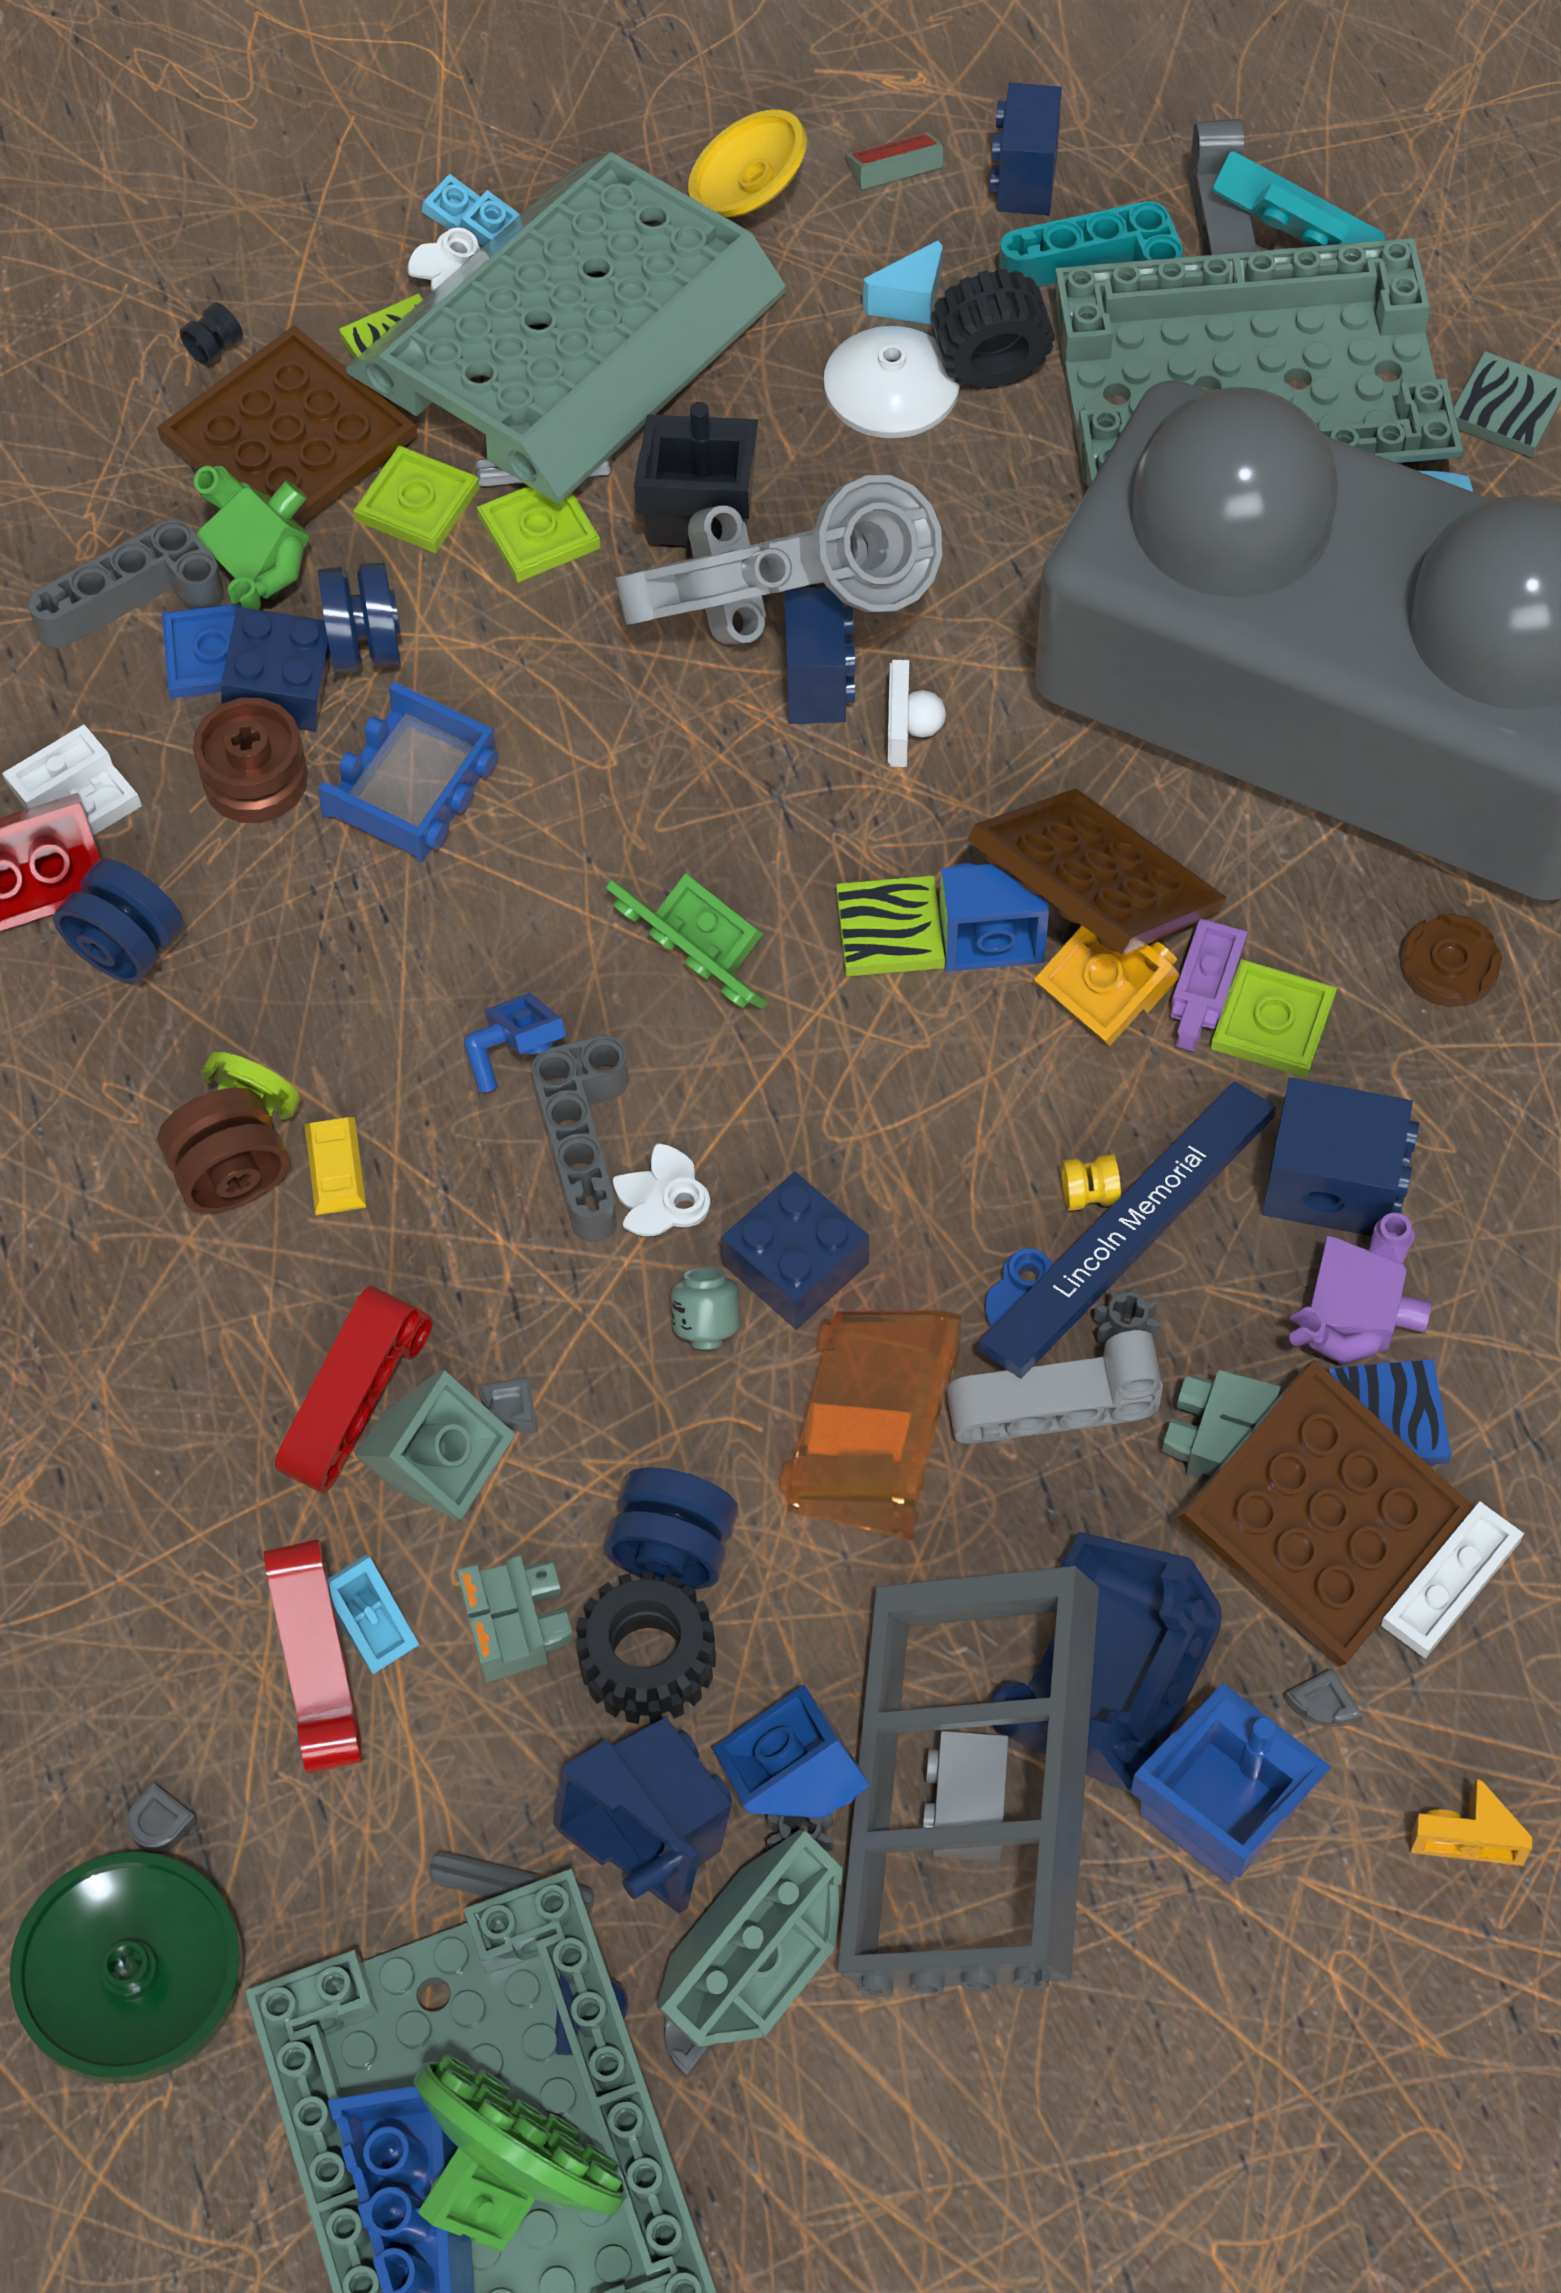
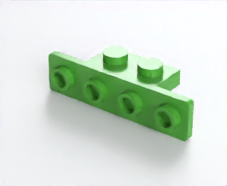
[605,873,769,1009]

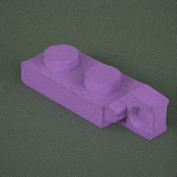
[1171,919,1248,1052]

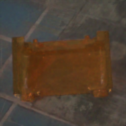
[779,1310,962,1541]

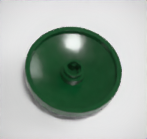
[10,1852,243,2084]

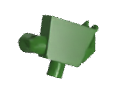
[194,466,309,610]

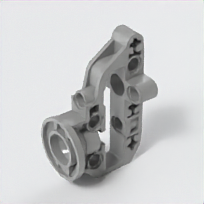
[615,475,943,645]

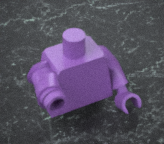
[1289,1213,1432,1364]

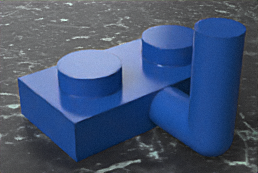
[464,993,567,1093]

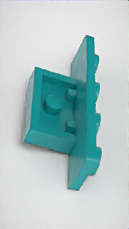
[1211,151,1386,247]

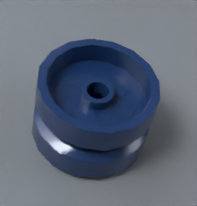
[318,560,401,674]
[53,858,184,984]
[604,1467,738,1590]

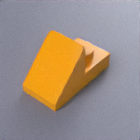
[1410,1779,1533,1866]

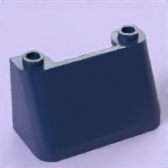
[990,1532,1222,1792]

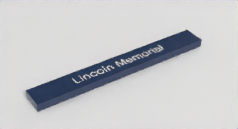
[979,1081,1276,1379]

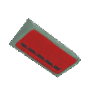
[846,132,944,190]

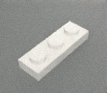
[1381,1501,1524,1659]

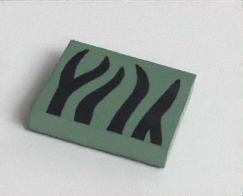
[1454,351,1561,458]

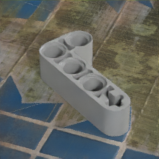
[946,1330,1163,1444]

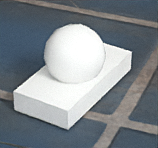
[888,660,946,767]

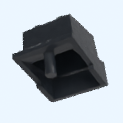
[634,402,758,546]

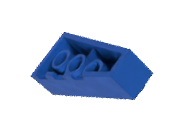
[327,2086,474,2293]

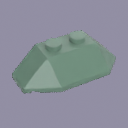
[657,1829,843,2047]

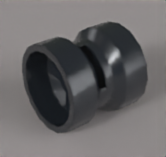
[179,302,243,366]

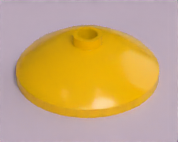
[688,109,807,218]

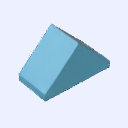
[863,240,943,324]
[328,1554,419,1674]

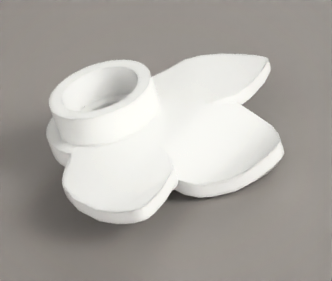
[408,228,480,291]
[613,1144,710,1236]

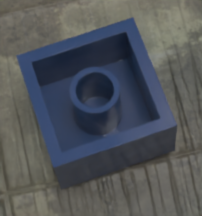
[990,82,1062,216]
[784,588,855,724]
[221,607,331,732]
[721,1171,869,1330]

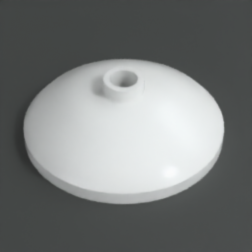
[824,326,960,438]

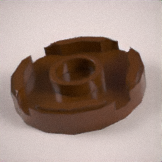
[1400,913,1502,1007]

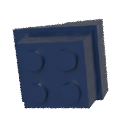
[553,1717,732,1914]

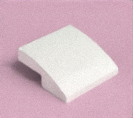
[2,724,142,835]

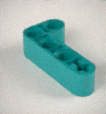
[999,201,1183,287]

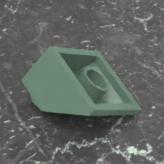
[355,1370,516,1521]

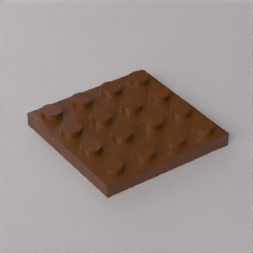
[157,325,418,526]
[967,788,1227,955]
[1177,1359,1474,1667]

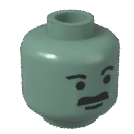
[671,1268,740,1350]

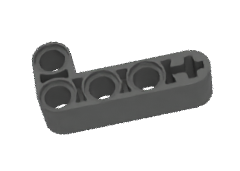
[1189,119,1257,256]
[28,520,224,648]
[532,1036,629,1242]

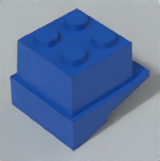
[1131,1683,1331,1885]

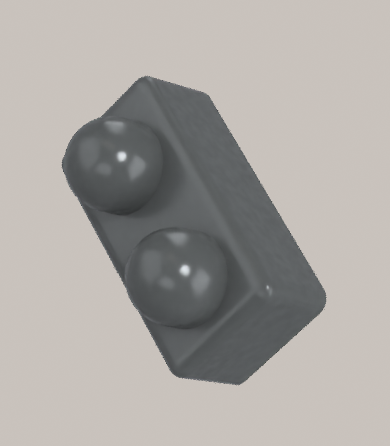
[1035,380,1561,900]

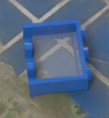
[318,682,498,863]

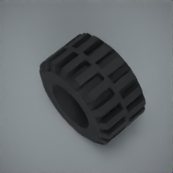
[930,269,1055,389]
[576,1571,716,1725]

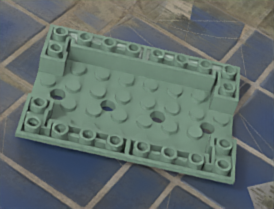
[346,152,786,504]
[1055,238,1463,487]
[245,1868,717,2293]

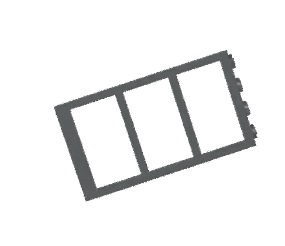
[838,1566,1099,1997]

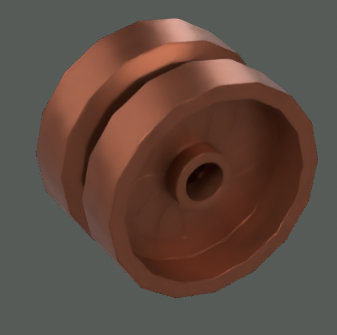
[193,698,308,823]
[157,1087,290,1213]

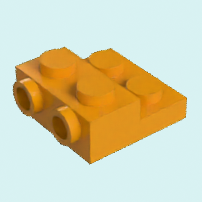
[1034,926,1180,1046]

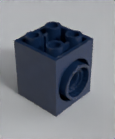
[1262,1077,1419,1236]

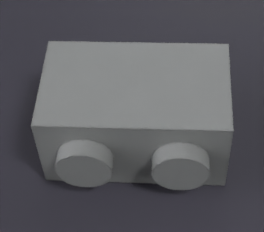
[923,1731,1008,1862]

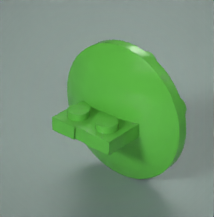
[413,2054,627,2252]

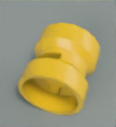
[1061,1154,1121,1211]

